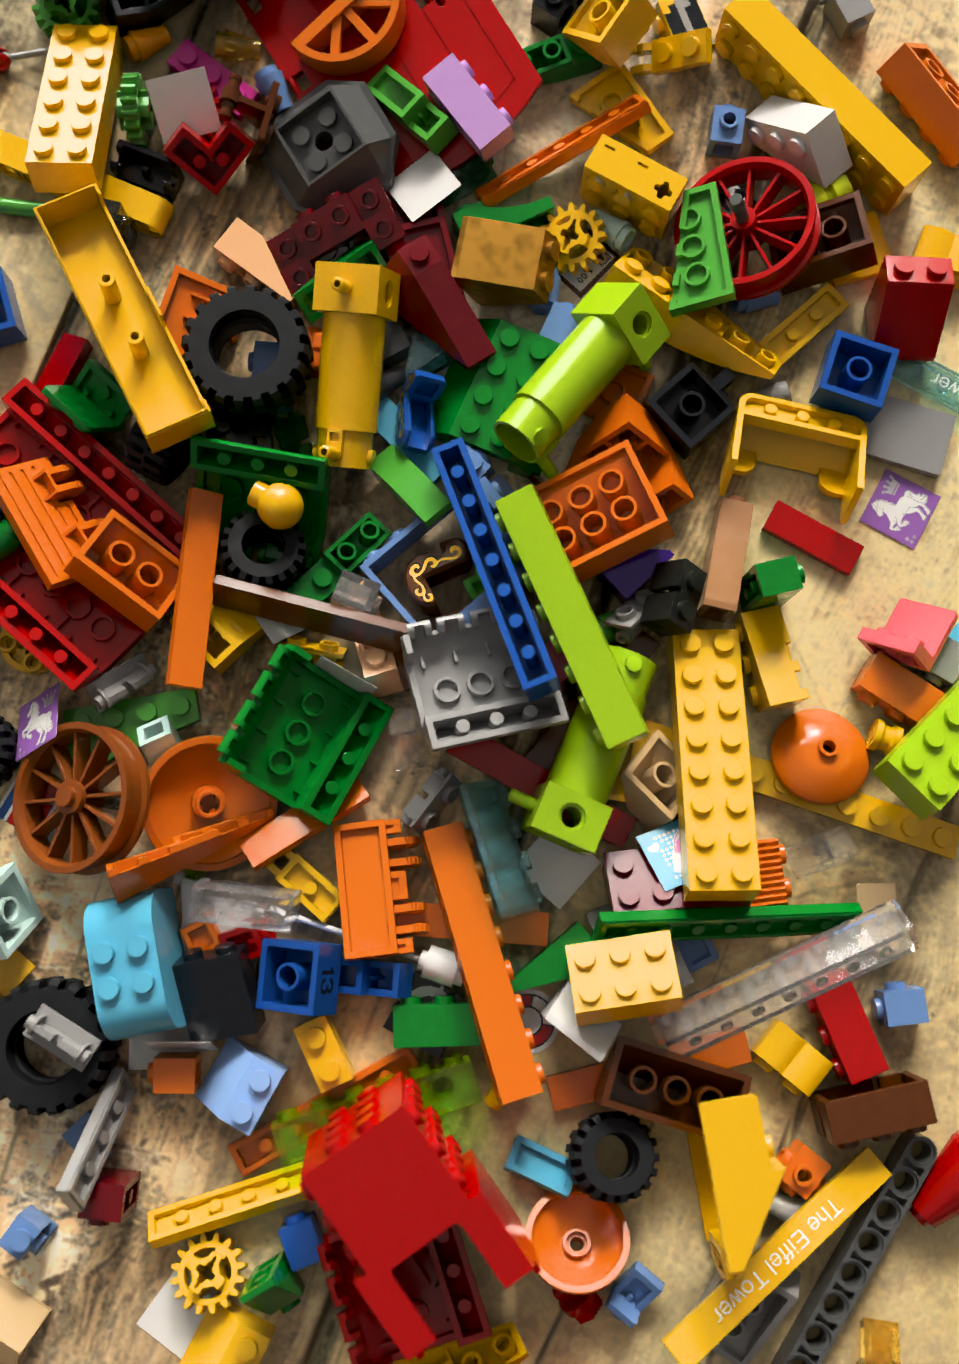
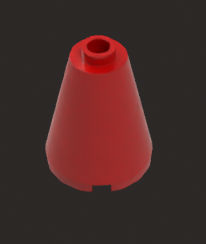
[909,1130,959,1228]

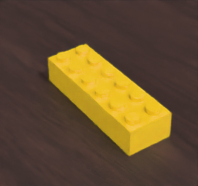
[25,24,125,193]

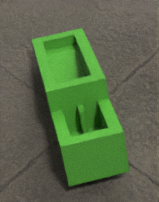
[367,64,459,156]
[371,444,453,527]

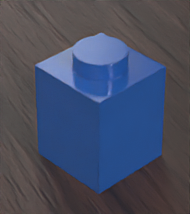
[278,1209,325,1272]

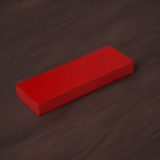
[761,500,864,577]

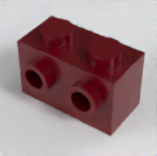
[77,1167,141,1226]

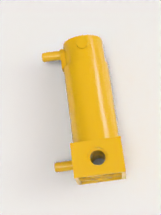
[312,261,401,470]

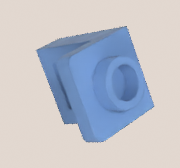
[606,1260,664,1328]

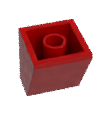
[865,255,955,361]

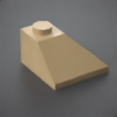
[621,729,678,831]

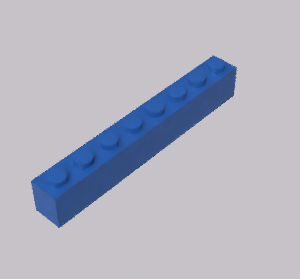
[431,437,562,702]

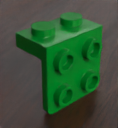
[42,359,133,434]

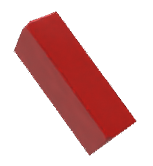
[35,332,94,392]

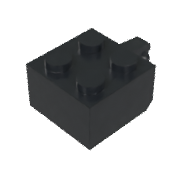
[644,362,737,460]

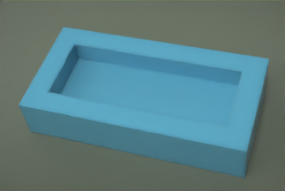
[503,1134,574,1199]

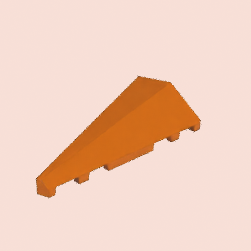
[106,807,275,904]

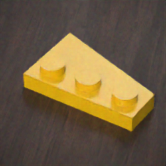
[569,64,674,157]

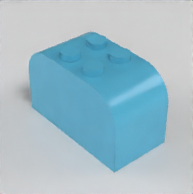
[83,887,186,1041]

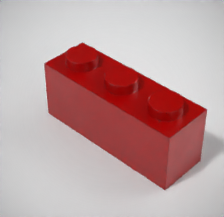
[802,969,889,1085]

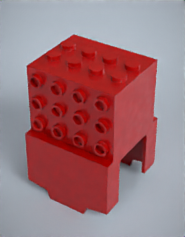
[299,1071,541,1361]

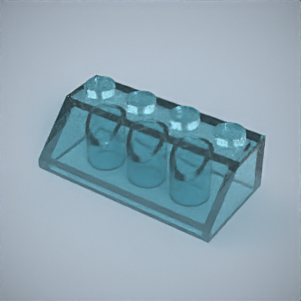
[459,779,543,924]

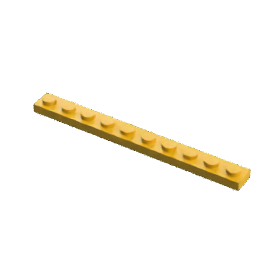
[638,720,959,859]

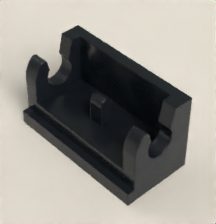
[110,139,185,205]

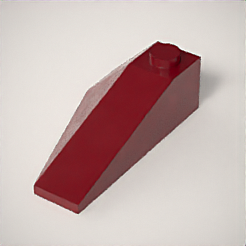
[385,234,496,371]

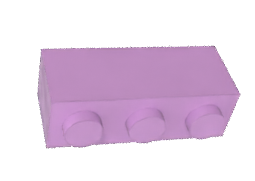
[422,53,515,162]

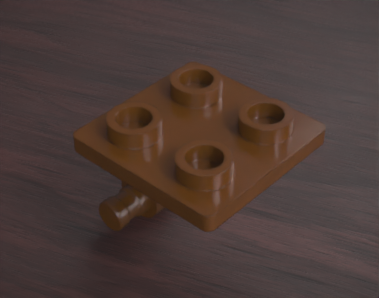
[218,73,282,164]

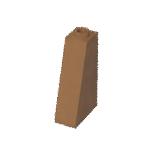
[695,495,754,623]

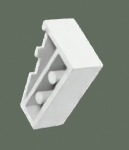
[745,95,853,189]

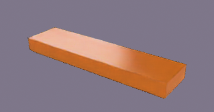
[237,777,371,872]

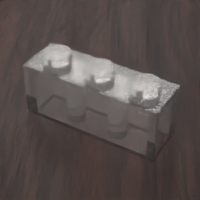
[188,877,301,934]

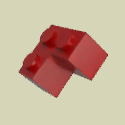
[163,120,255,196]

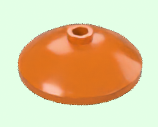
[770,709,870,805]
[525,1185,630,1295]

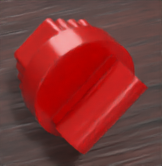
[552,1288,603,1324]

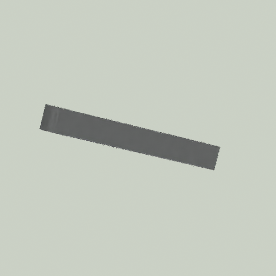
[770,1131,937,1364]

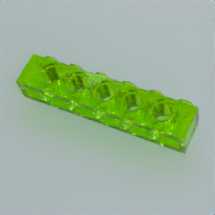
[270,1052,483,1168]

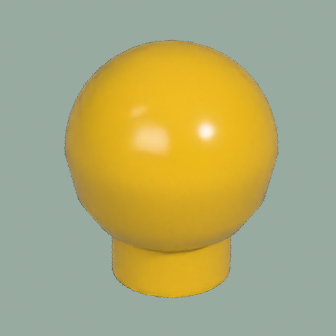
[247,480,304,530]

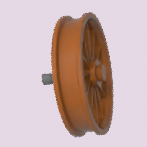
[13,722,151,875]

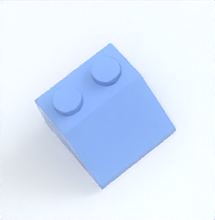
[195,1037,289,1136]

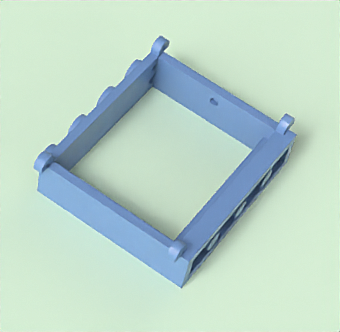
[359,489,527,624]

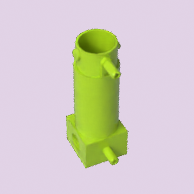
[493,282,671,479]
[507,645,658,855]

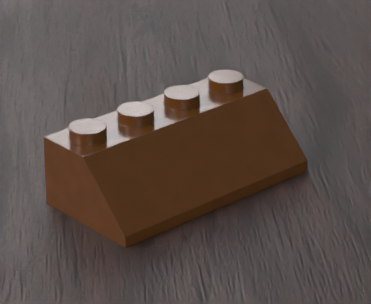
[594,1035,753,1137]

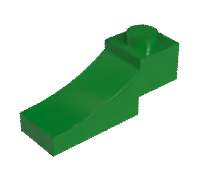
[452,196,555,239]

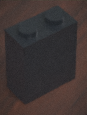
[172,941,266,1042]

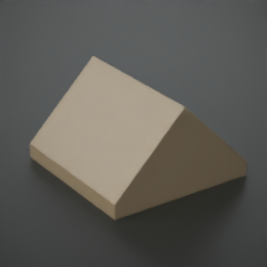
[0,1275,52,1364]

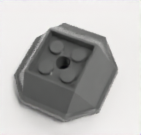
[261,80,400,213]

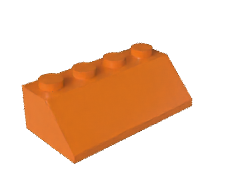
[876,42,959,168]

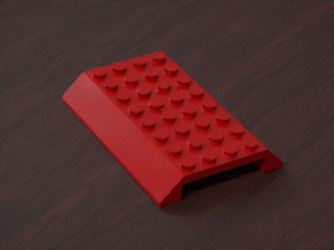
[0,377,184,692]

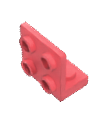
[857,598,959,672]

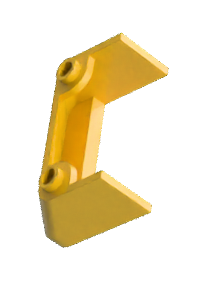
[718,393,867,524]

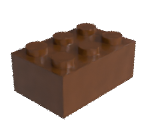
[809,1071,938,1149]

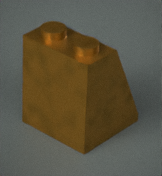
[451,216,560,306]

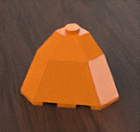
[565,393,694,514]

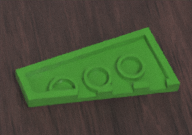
[669,181,736,317]
[63,689,202,763]

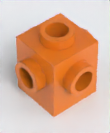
[775,1138,832,1200]

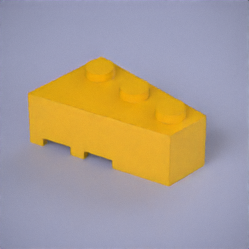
[732,605,810,713]

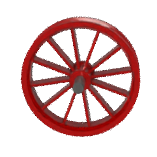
[674,156,821,301]

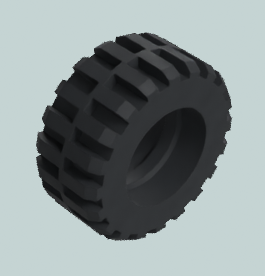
[181,285,314,421]
[0,976,122,1116]

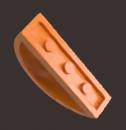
[290,0,406,76]

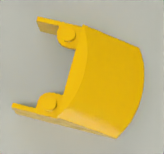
[686,1094,786,1281]

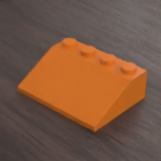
[534,439,675,583]

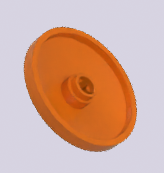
[144,736,278,871]

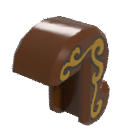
[403,537,473,617]

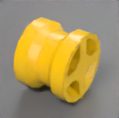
[865,718,904,756]

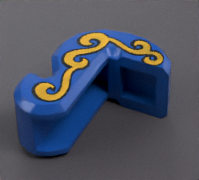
[396,370,446,455]

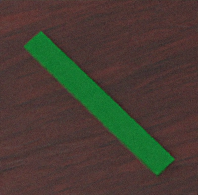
[592,902,863,941]

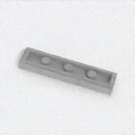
[55,1067,137,1212]

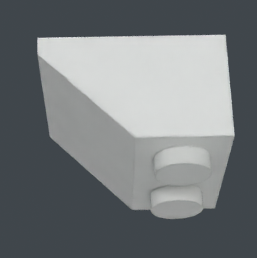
[541,979,622,1063]

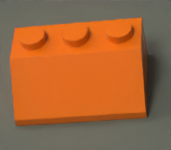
[63,508,180,633]

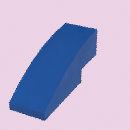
[338,956,414,999]

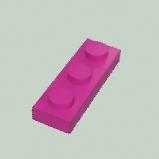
[166,38,260,122]

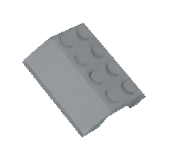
[400,607,569,752]

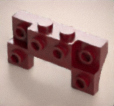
[266,177,407,295]

